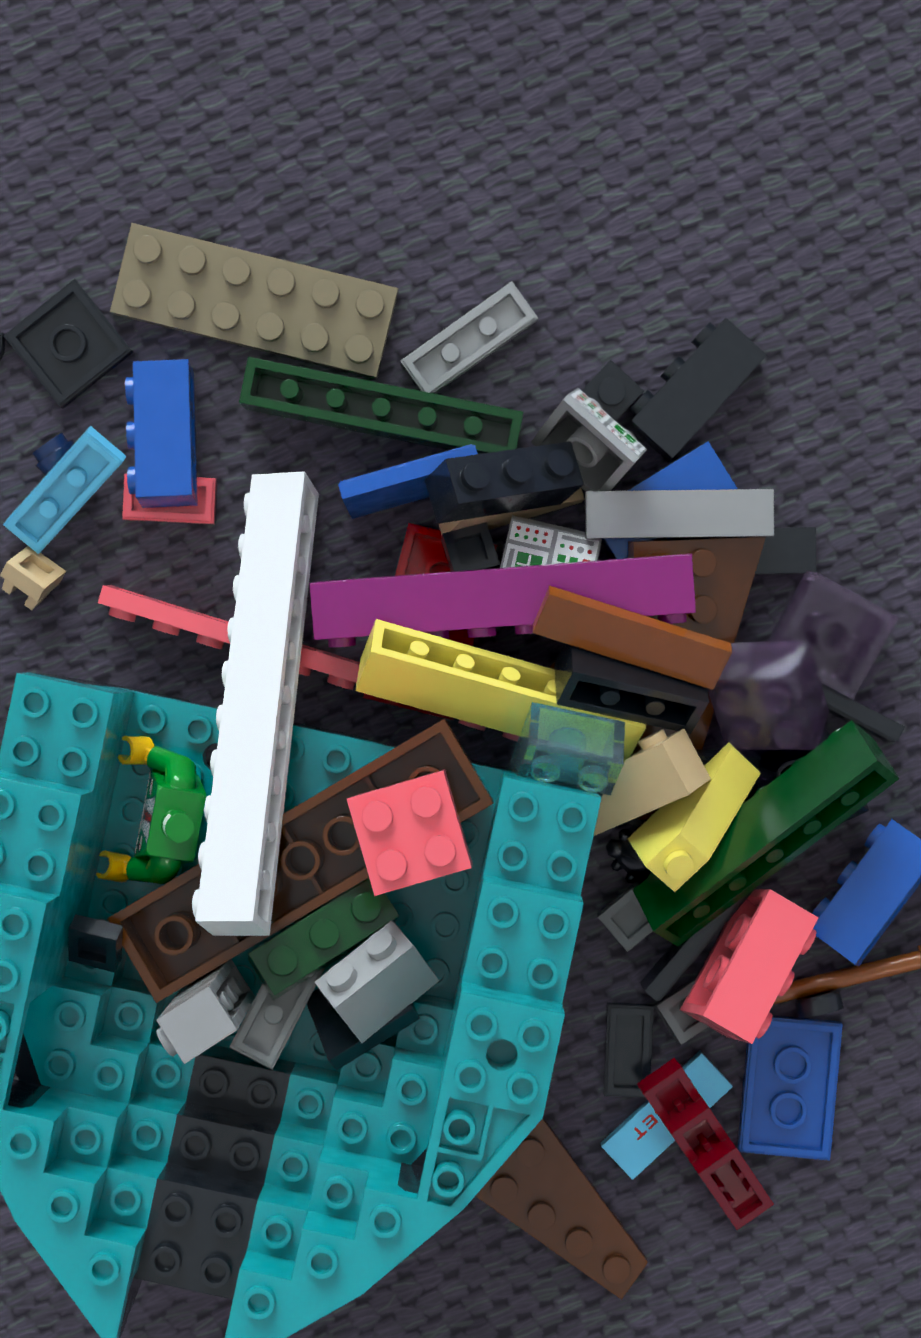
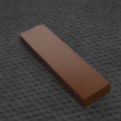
[532,585,732,690]

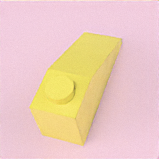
[628,742,761,892]

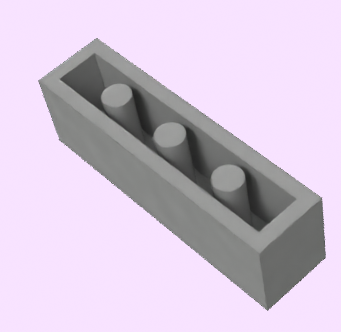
[156,959,255,1064]

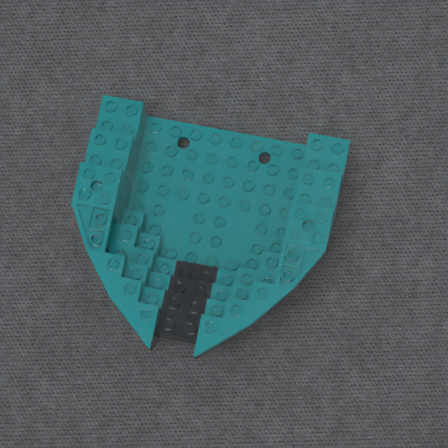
[0,672,601,1338]

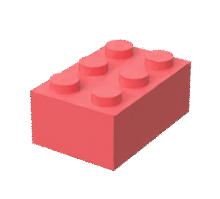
[680,889,819,1044]

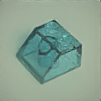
[509,702,625,795]

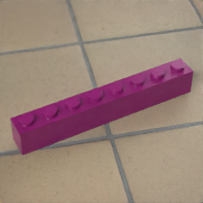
[309,553,696,648]

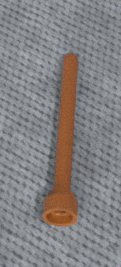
[773,945,921,1005]

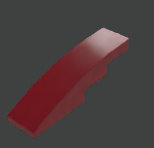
[637,1057,774,1230]

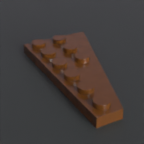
[628,536,766,820]
[476,1118,648,1300]

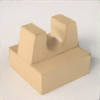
[0,546,66,610]

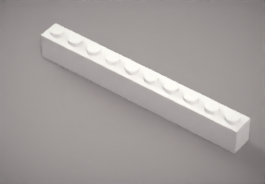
[192,471,319,936]

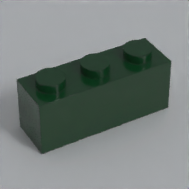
[248,878,399,1001]

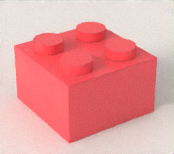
[347,769,472,896]

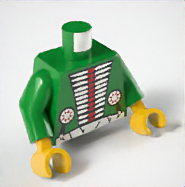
[96,736,206,884]

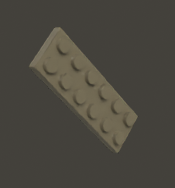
[110,223,399,379]

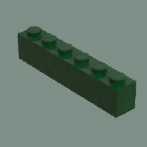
[239,357,524,454]
[633,720,900,946]

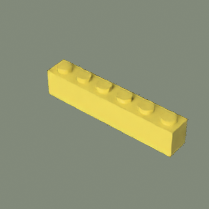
[355,619,646,765]

